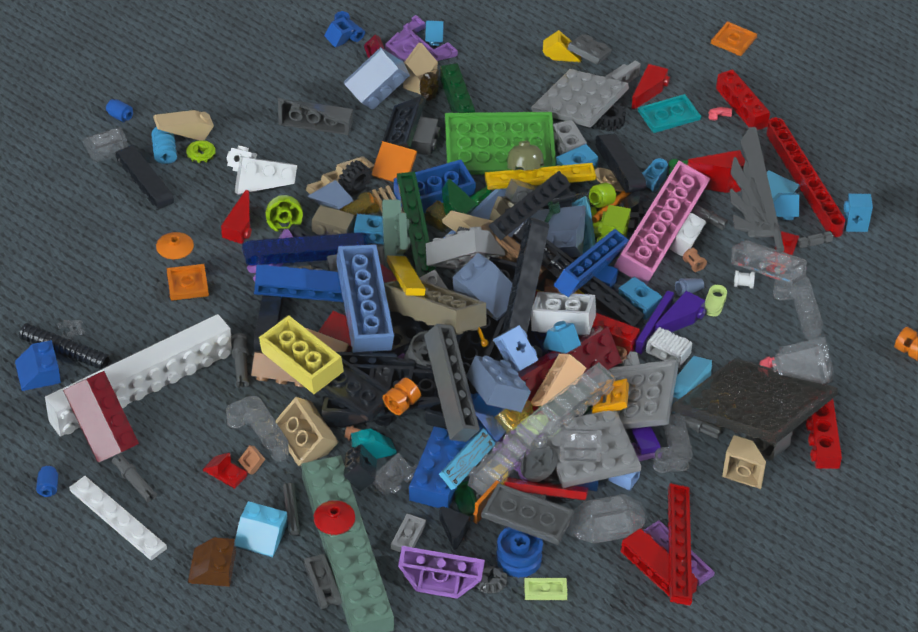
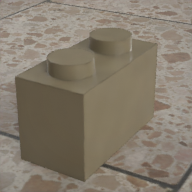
[312,205,355,241]

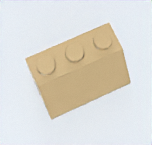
[272,397,338,466]

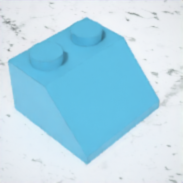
[235,501,288,557]

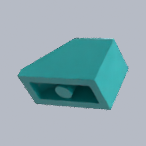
[351,428,397,459]

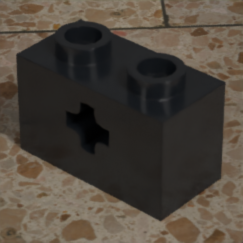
[344,444,377,492]

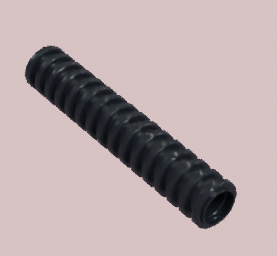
[19,323,109,370]

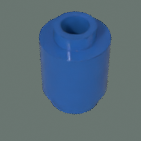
[106,99,133,122]
[36,466,58,497]

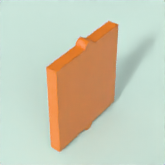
[473,480,500,524]

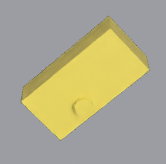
[259,315,344,394]

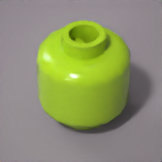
[589,183,616,208]

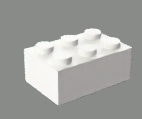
[531,292,596,335]

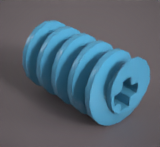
[151,126,177,164]

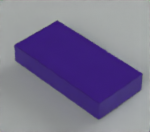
[630,426,661,455]

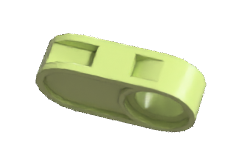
[704,285,727,317]

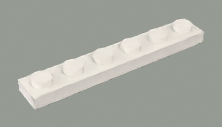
[69,476,167,560]

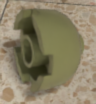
[507,141,544,170]

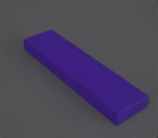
[635,290,674,355]

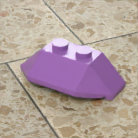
[398,546,485,599]

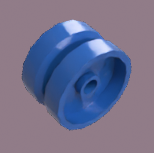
[496,527,543,578]

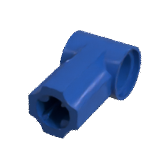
[334,11,365,42]

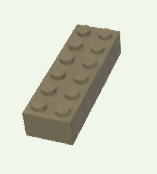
[384,280,486,335]

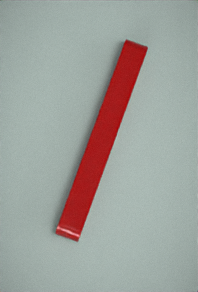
[767,117,845,237]

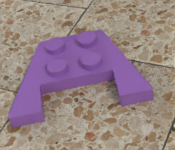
[385,15,458,62]

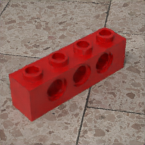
[716,69,770,130]
[804,395,842,469]

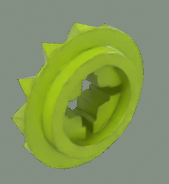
[186,140,215,163]

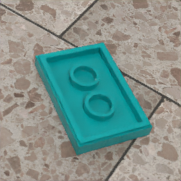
[638,94,701,133]

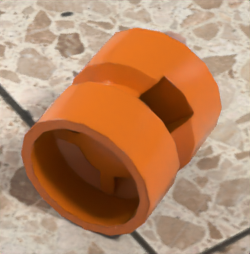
[894,327,918,361]
[383,378,421,415]

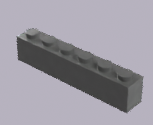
[424,324,480,442]

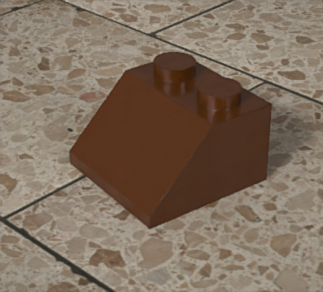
[188,537,236,587]

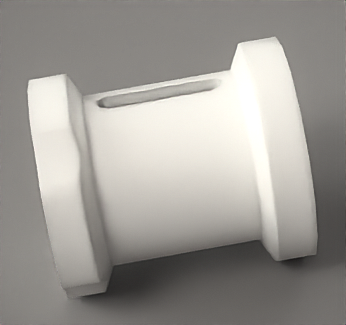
[734,270,755,289]

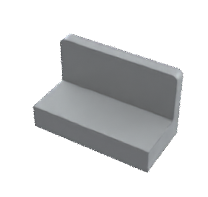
[605,60,640,83]

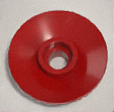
[314,500,355,535]

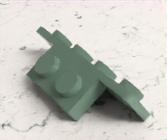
[382,199,410,271]

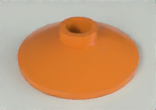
[156,232,194,259]

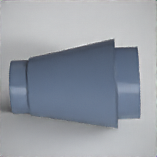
[675,278,704,296]

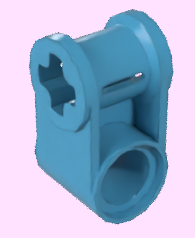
[642,158,668,193]

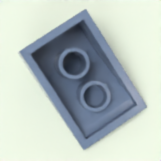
[453,253,512,321]

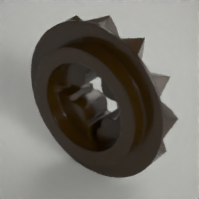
[420,72,439,100]

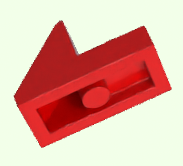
[203,453,247,489]

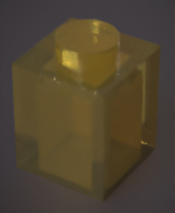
[426,200,450,232]

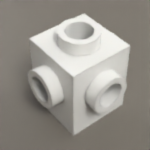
[227,146,257,172]

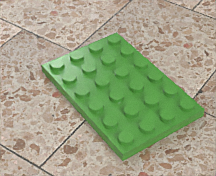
[445,112,556,175]

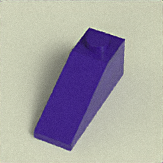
[655,291,706,332]

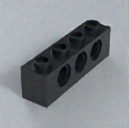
[372,318,434,357]

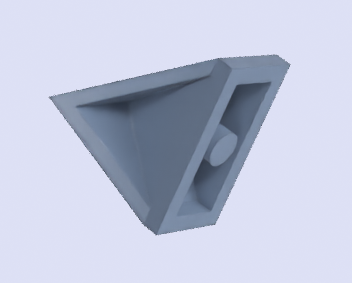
[307,180,353,209]

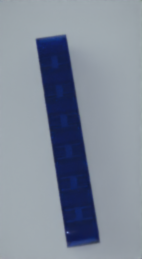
[242,233,369,266]

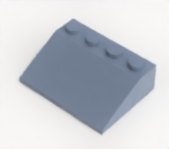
[508,205,586,258]

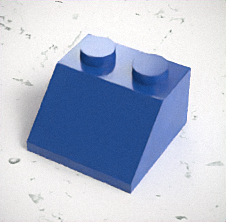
[15,340,61,391]

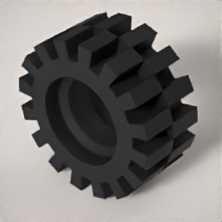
[595,102,626,131]
[338,160,372,196]

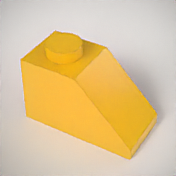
[543,30,581,62]

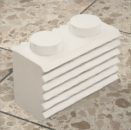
[670,213,706,256]
[646,327,692,368]

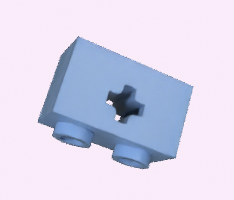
[493,325,538,372]

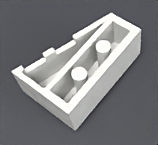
[235,156,297,194]

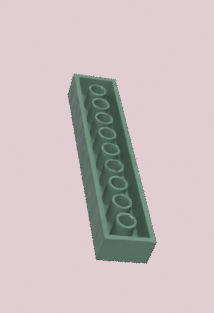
[301,455,394,632]

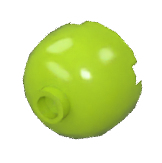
[266,195,303,232]

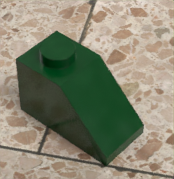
[442,179,477,215]

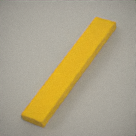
[485,163,596,190]
[387,255,426,296]

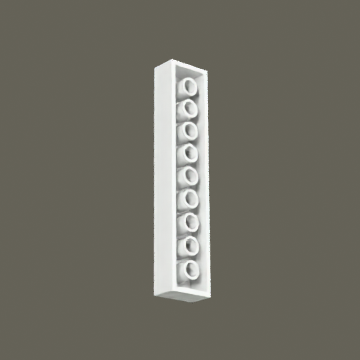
[45,314,232,437]

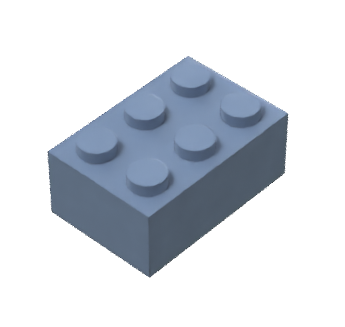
[466,355,531,412]

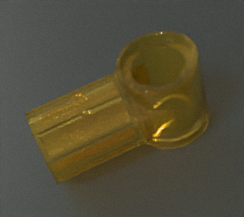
[340,192,380,217]
[495,400,533,433]

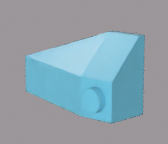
[671,356,712,420]

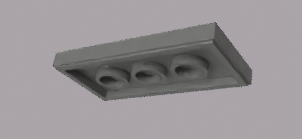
[481,483,574,545]

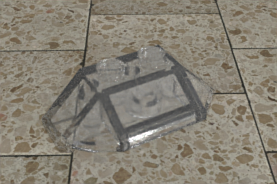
[567,494,648,543]

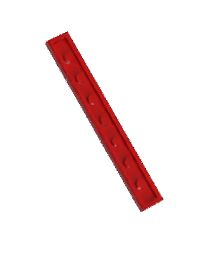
[668,483,692,606]

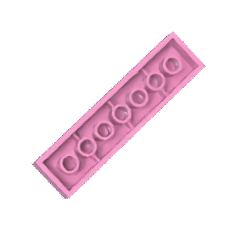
[614,161,710,285]

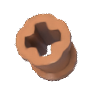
[683,248,707,272]

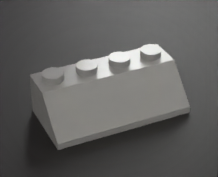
[426,227,505,269]

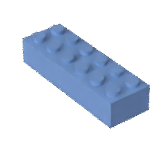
[336,245,394,353]

